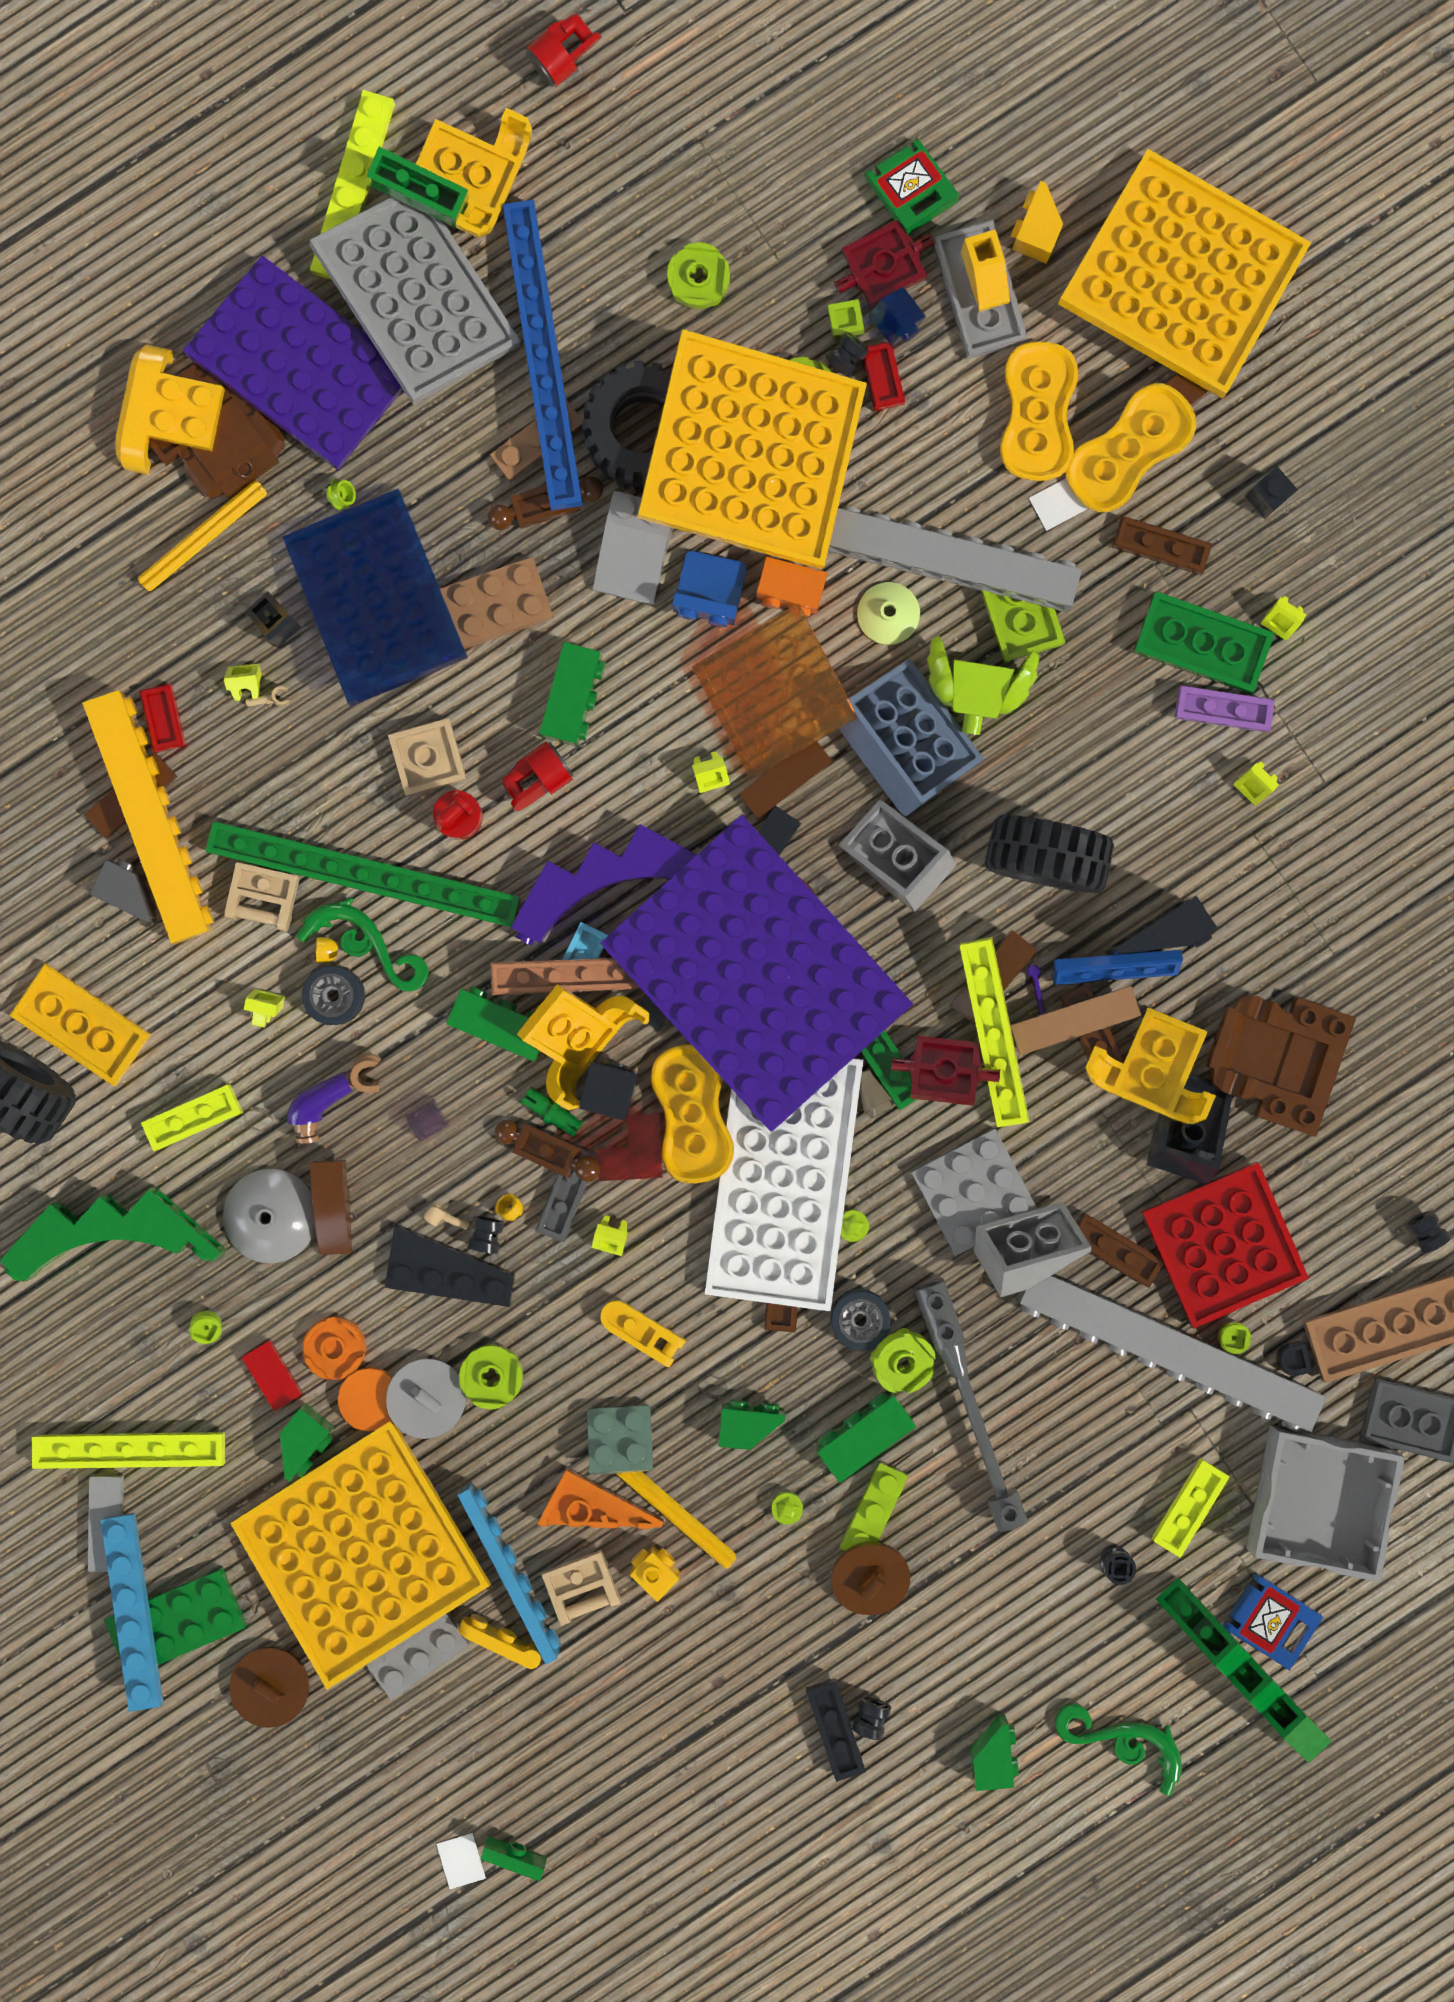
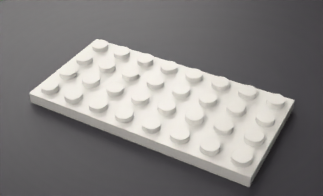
[705,1058,863,1311]

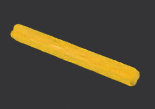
[138,480,267,591]
[616,1472,736,1569]

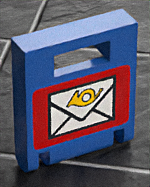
[1223,1573,1323,1671]

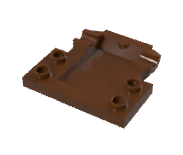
[149,363,285,499]
[1206,995,1356,1137]

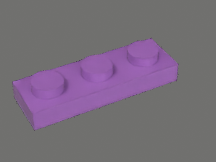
[1174,686,1275,733]

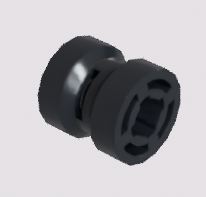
[825,331,870,377]
[1406,1210,1451,1254]
[467,1216,504,1254]
[1099,1546,1136,1585]
[852,1696,891,1740]

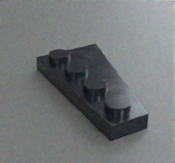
[385,1224,515,1307]

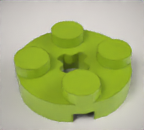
[667,242,730,309]
[870,1328,936,1393]
[459,1344,523,1409]

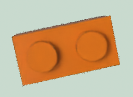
[756,556,828,617]

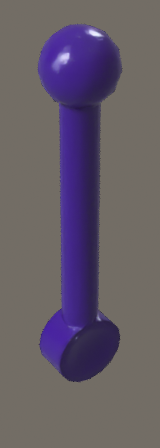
[1027,965,1045,1015]

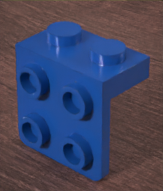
[672,551,747,627]

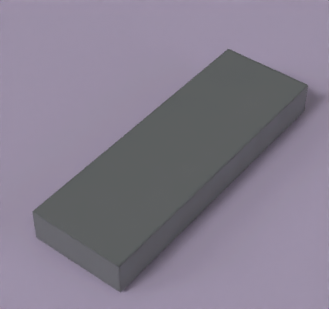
[535,1143,599,1242]

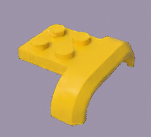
[416,108,532,238]
[115,344,225,475]
[517,984,649,1110]
[1085,1008,1216,1124]

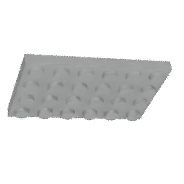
[310,197,521,405]

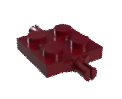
[834,220,935,308]
[891,1036,1000,1106]

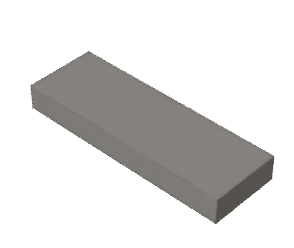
[88,1474,124,1572]

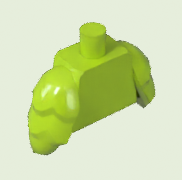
[927,635,1040,735]

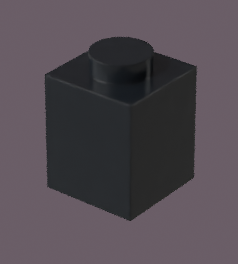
[1245,466,1298,519]

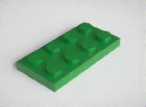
[1133,591,1275,694]
[103,1567,247,1665]

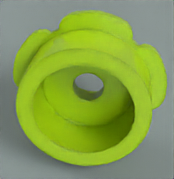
[327,479,356,510]

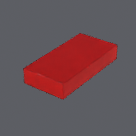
[862,341,905,412]
[139,684,186,753]
[241,1340,303,1411]

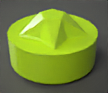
[841,1209,869,1242]
[189,1311,222,1344]
[1217,1321,1251,1354]
[771,1491,803,1525]

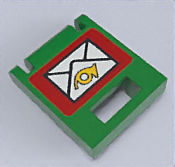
[864,138,959,235]

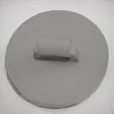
[386,1358,466,1439]

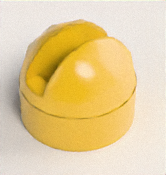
[316,937,338,963]
[495,1193,523,1221]

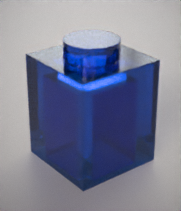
[869,287,926,346]

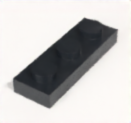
[806,1678,866,1782]

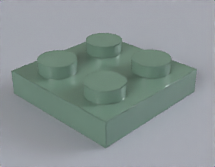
[587,1405,654,1475]

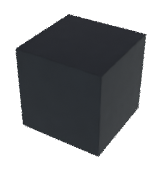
[579,1060,639,1121]

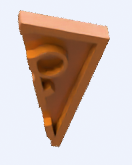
[537,1468,664,1529]

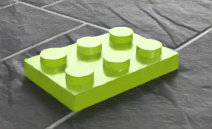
[981,590,1066,664]

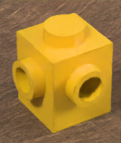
[630,1545,680,1602]

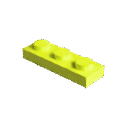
[141,1084,243,1152]
[1151,1458,1230,1558]

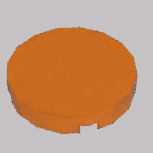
[303,1316,367,1380]
[338,1367,392,1432]

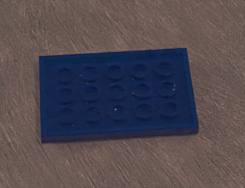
[282,488,468,707]

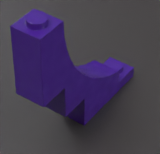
[511,824,696,946]

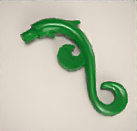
[295,897,429,992]
[1055,1703,1182,1796]

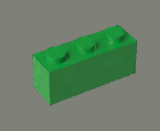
[366,146,469,228]
[539,642,606,747]
[446,986,540,1061]
[816,1392,916,1483]

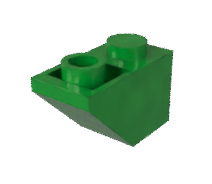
[718,1399,785,1450]
[280,1403,335,1482]
[970,1714,1019,1791]

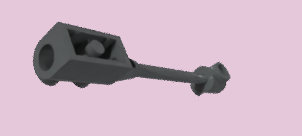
[913,1278,1028,1532]

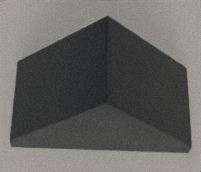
[245,591,301,648]

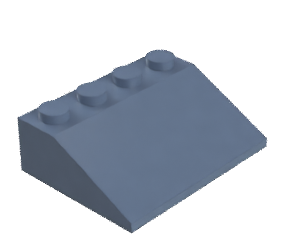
[830,659,984,817]

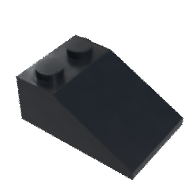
[1104,896,1218,955]
[1146,1073,1233,1184]

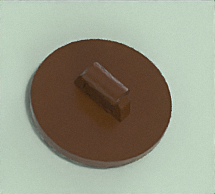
[831,1542,910,1615]
[229,1647,310,1728]

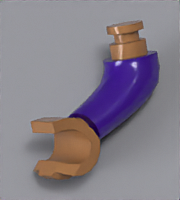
[287,1053,381,1143]

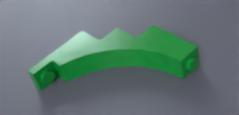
[0,1187,227,1282]
[1156,1578,1332,1763]

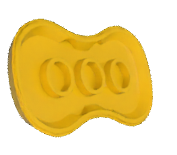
[1000,341,1079,481]
[1066,383,1197,512]
[651,1044,734,1184]

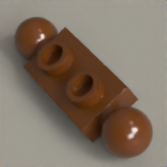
[488,476,603,530]
[495,1120,601,1182]

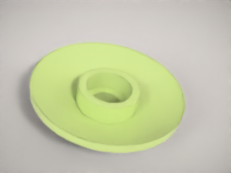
[857,582,920,645]

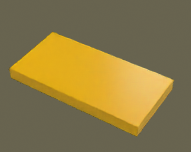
[9,963,151,1086]

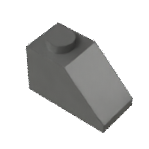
[90,858,157,923]

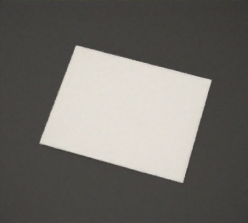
[1029,478,1087,531]
[436,1833,486,1889]

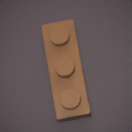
[490,400,583,482]

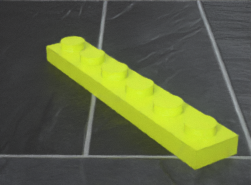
[310,90,395,280]
[960,937,1029,1127]
[32,1432,225,1469]

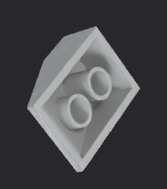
[593,491,673,606]
[838,799,956,912]
[974,1202,1092,1297]

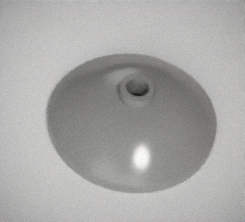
[223,1168,316,1263]

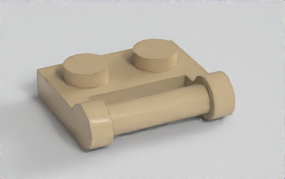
[225,862,300,932]
[541,1550,621,1626]

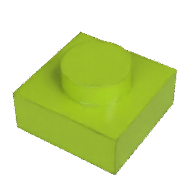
[827,299,864,340]

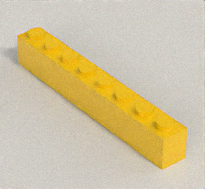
[82,690,214,944]

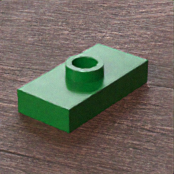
[480,1836,547,1882]

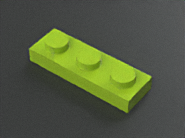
[840,1460,909,1551]

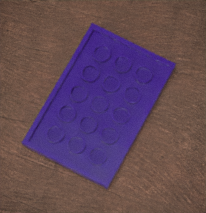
[183,255,403,471]

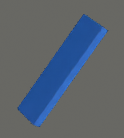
[1052,950,1183,985]

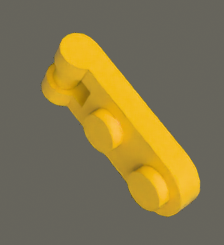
[601,1300,686,1367]
[457,1614,542,1669]

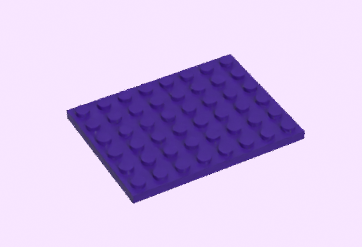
[600,815,913,1132]

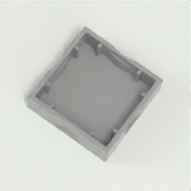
[1246,1425,1405,1582]

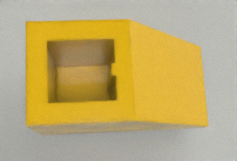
[1010,180,1063,264]
[961,229,1010,312]

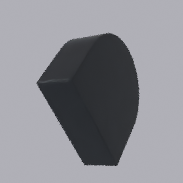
[1276,1340,1313,1376]

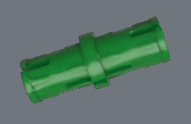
[520,1086,584,1138]

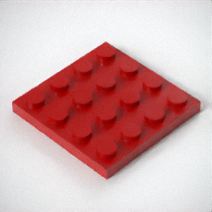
[1141,1162,1309,1329]

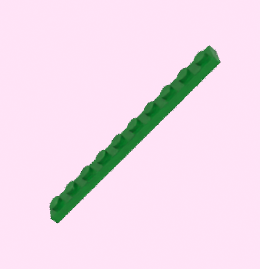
[205,821,521,927]

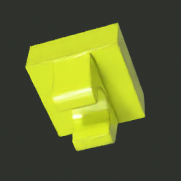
[1260,596,1306,641]
[224,663,262,701]
[692,752,730,793]
[1233,762,1279,806]
[244,989,285,1028]
[591,1215,628,1256]

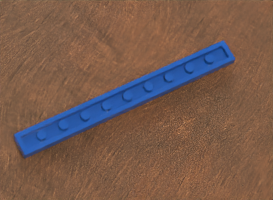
[503,199,583,511]

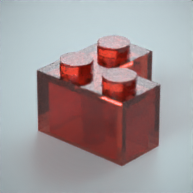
[597,1112,664,1181]

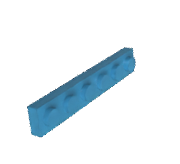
[458,1483,561,1665]
[100,1513,164,1712]

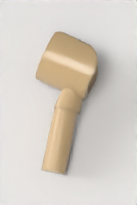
[246,686,290,707]
[424,1204,469,1230]

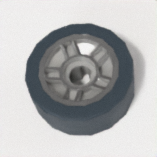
[302,966,365,1025]
[830,1288,891,1351]

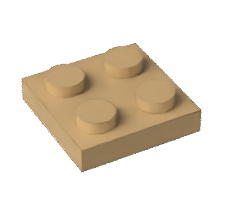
[388,718,467,797]

